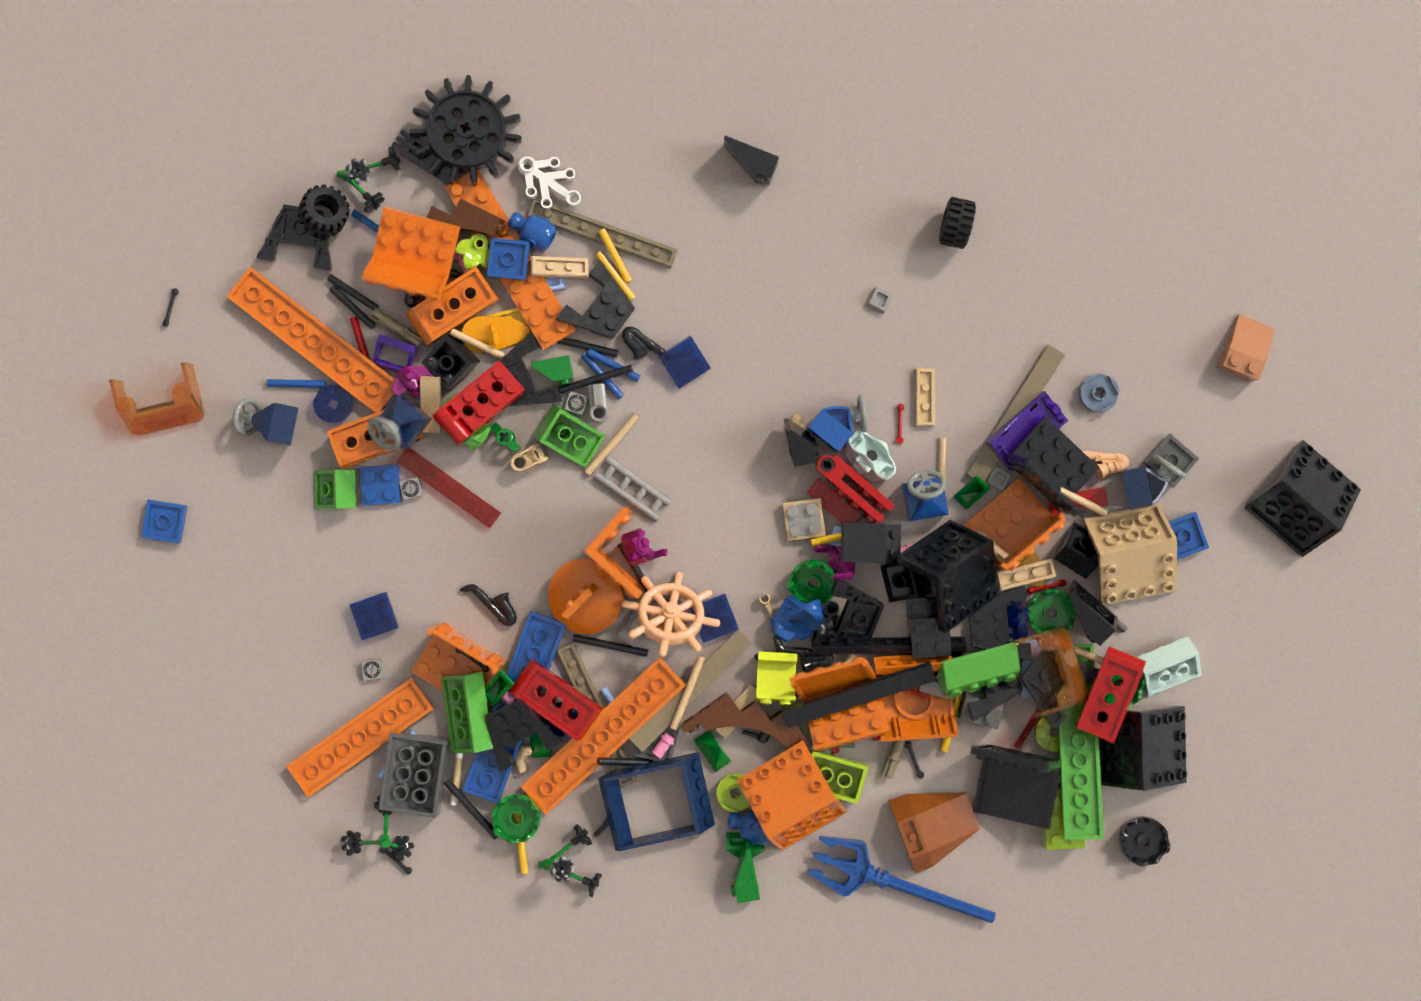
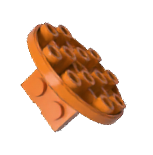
[548,558,624,634]

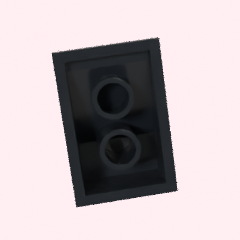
[724,135,779,186]
[841,523,901,563]
[1069,580,1118,646]

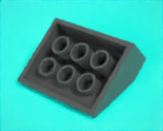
[379,732,450,818]

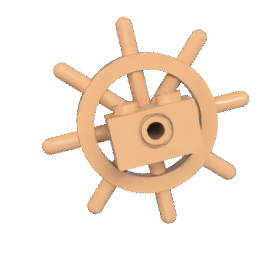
[621,572,720,657]

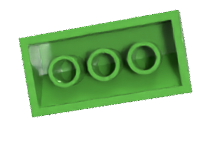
[936,642,1020,697]
[441,672,493,753]

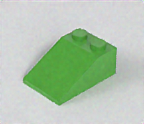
[534,403,606,468]

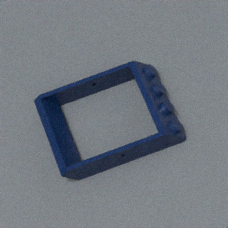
[598,752,715,851]

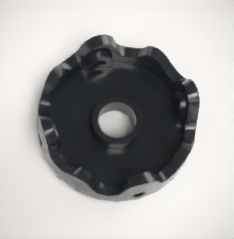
[1119,816,1170,867]

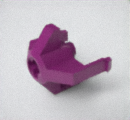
[392,366,433,399]
[621,528,668,566]
[814,544,856,580]

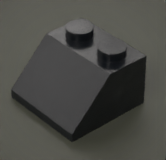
[421,335,480,390]
[784,418,819,467]
[1054,522,1098,579]
[880,563,932,603]

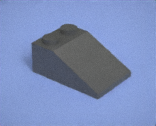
[957,687,1004,729]

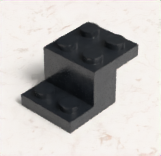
[906,597,952,658]

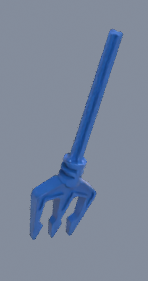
[807,836,996,923]

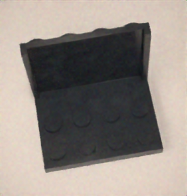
[1005,416,1099,518]
[1244,440,1361,557]
[897,520,998,633]
[1097,706,1187,791]
[970,744,1062,830]

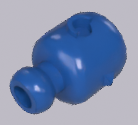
[508,212,556,252]
[727,810,771,845]

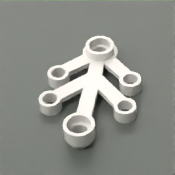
[518,157,581,210]

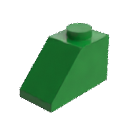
[531,355,574,385]

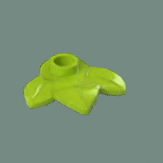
[455,233,490,270]

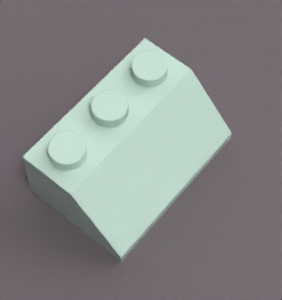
[1137,636,1202,697]

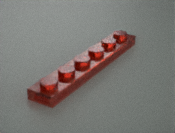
[396,447,501,528]

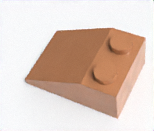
[1217,314,1275,382]

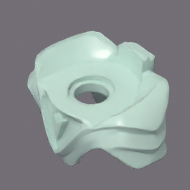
[845,431,896,482]

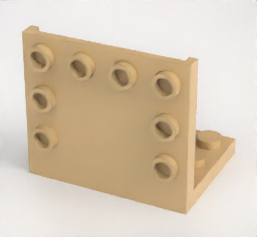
[1084,503,1177,605]

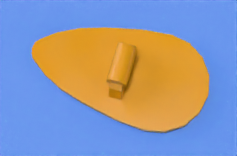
[462,316,530,353]

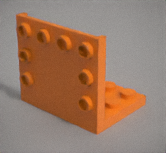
[362,206,461,300]
[963,478,1067,571]
[584,506,645,599]
[411,622,507,691]
[789,657,891,752]
[737,741,847,851]

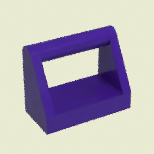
[372,334,419,373]

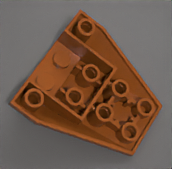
[888,792,980,873]

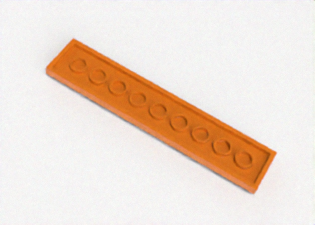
[444,170,577,351]
[227,267,394,413]
[520,657,686,815]

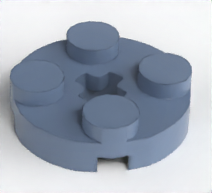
[1079,374,1119,412]

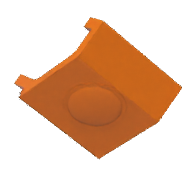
[873,654,958,742]

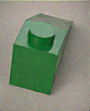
[730,840,760,904]

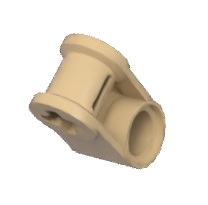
[511,442,549,472]

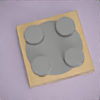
[783,497,826,541]

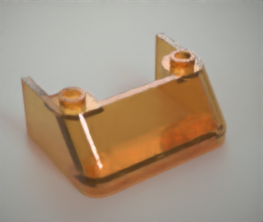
[109,362,205,436]
[1011,628,1089,717]

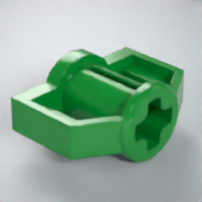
[490,422,522,453]

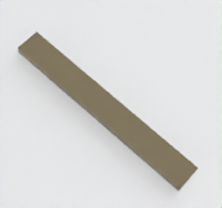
[527,198,678,268]
[966,345,1065,482]
[629,630,751,752]
[557,642,638,789]

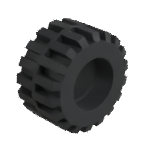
[297,184,350,238]
[939,197,976,249]

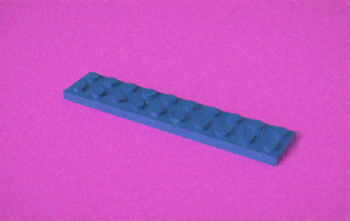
[462,611,566,804]

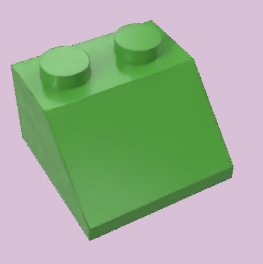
[314,470,357,509]

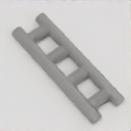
[594,456,671,522]

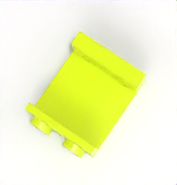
[756,652,797,705]

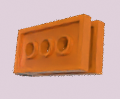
[405,266,500,347]
[327,409,424,470]

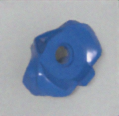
[768,595,823,642]

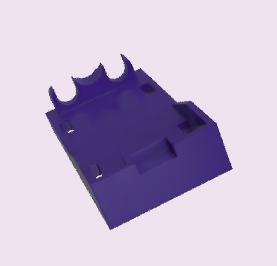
[986,391,1068,472]

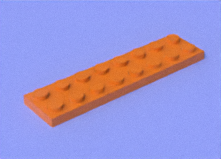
[286,677,434,797]

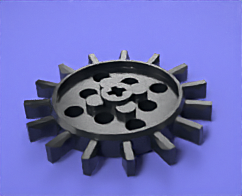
[409,75,522,186]

